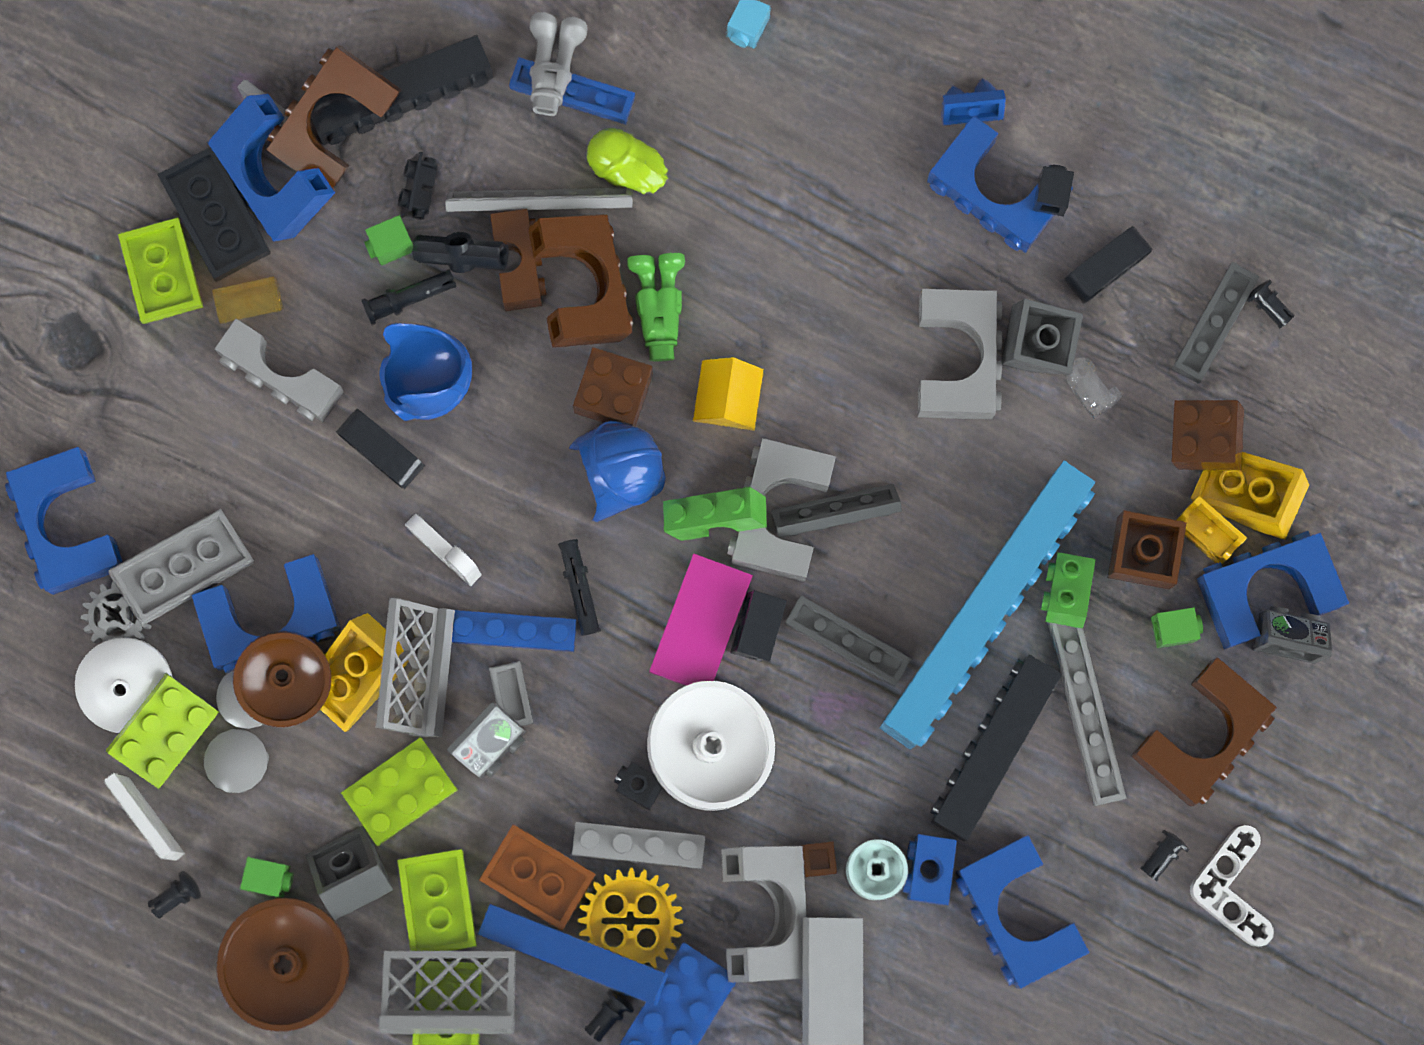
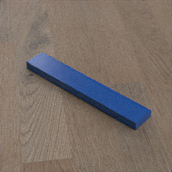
[478,904,668,1005]

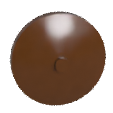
[217,898,350,1032]

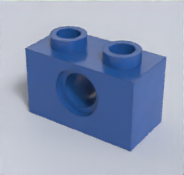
[902,834,957,906]

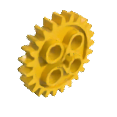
[578,868,683,968]

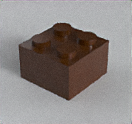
[573,347,653,427]
[1171,400,1244,470]
[1107,510,1187,590]

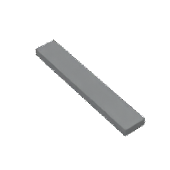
[446,188,633,212]
[1047,622,1127,806]

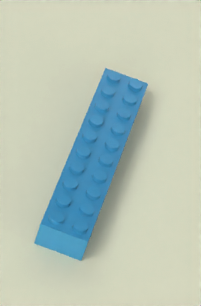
[879,461,1096,750]

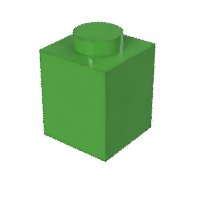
[364,215,413,266]
[1151,607,1203,648]
[240,857,294,898]

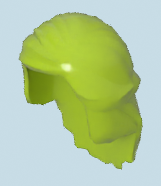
[586,128,668,195]

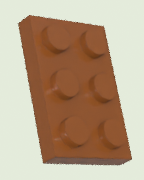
[479,824,596,931]

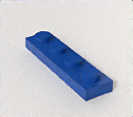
[509,57,635,125]
[452,610,577,652]

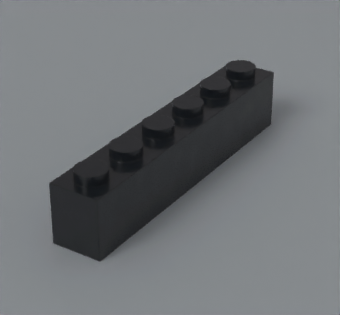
[311,35,493,146]
[930,654,1062,842]

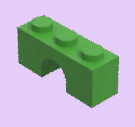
[663,487,767,541]

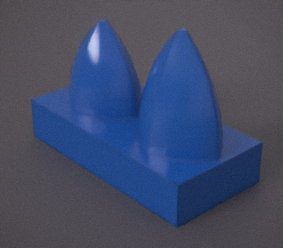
[941,78,1006,126]

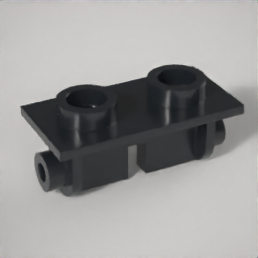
[398,152,438,220]

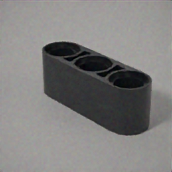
[1064,226,1153,304]
[336,408,425,490]

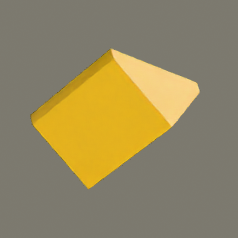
[693,357,764,431]

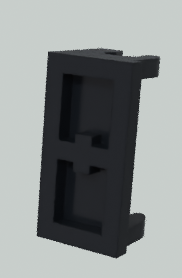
[730,590,787,662]

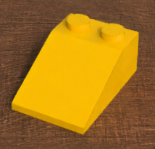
[1191,452,1309,540]
[320,613,409,732]

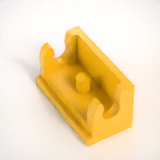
[1176,496,1247,564]

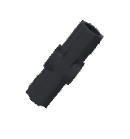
[412,232,509,273]

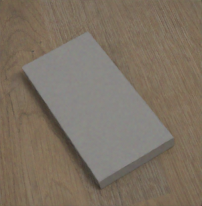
[108,509,254,626]
[802,918,863,1045]

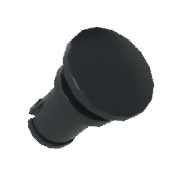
[1247,280,1295,329]
[1140,830,1189,882]
[148,871,201,919]
[584,989,634,1042]

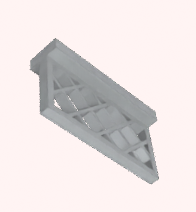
[376,598,455,737]
[379,951,516,1034]

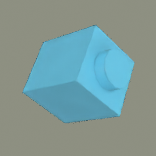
[727,0,771,49]

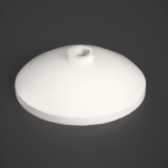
[75,637,173,733]

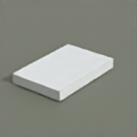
[104,773,185,860]

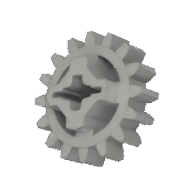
[81,581,152,644]

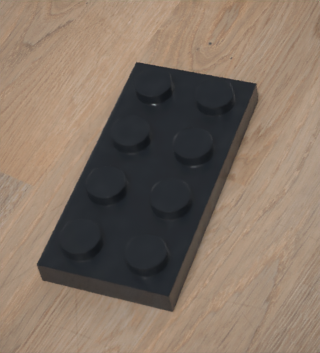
[157,147,271,282]

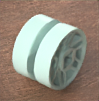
[846,840,908,900]

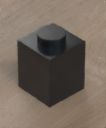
[1033,165,1074,217]

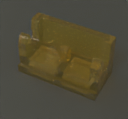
[212,277,283,324]

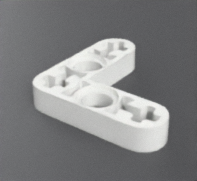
[405,513,481,586]
[1190,825,1274,946]

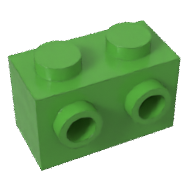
[1041,552,1096,629]

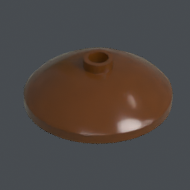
[233,631,331,727]

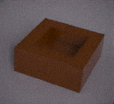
[801,841,837,878]

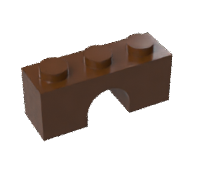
[490,209,547,311]

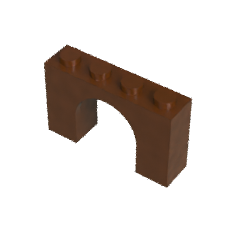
[266,46,401,189]
[528,214,633,348]
[1131,657,1277,807]

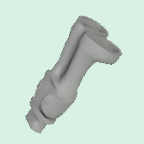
[529,12,588,116]

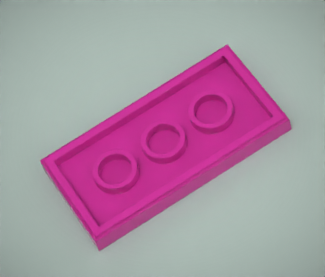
[649,553,753,686]

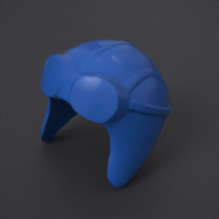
[379,323,472,421]
[569,421,666,522]

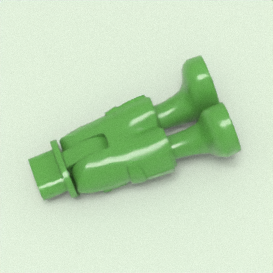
[627,253,685,362]

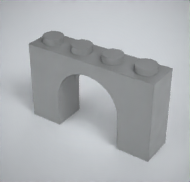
[918,289,1002,420]
[727,438,836,582]
[722,846,806,982]

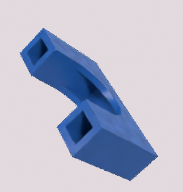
[208,94,335,242]
[927,116,1073,253]
[5,447,123,595]
[1196,531,1349,650]
[192,554,341,673]
[955,835,1089,989]

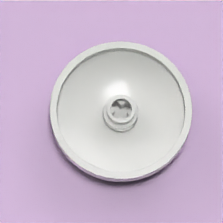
[647,681,775,811]

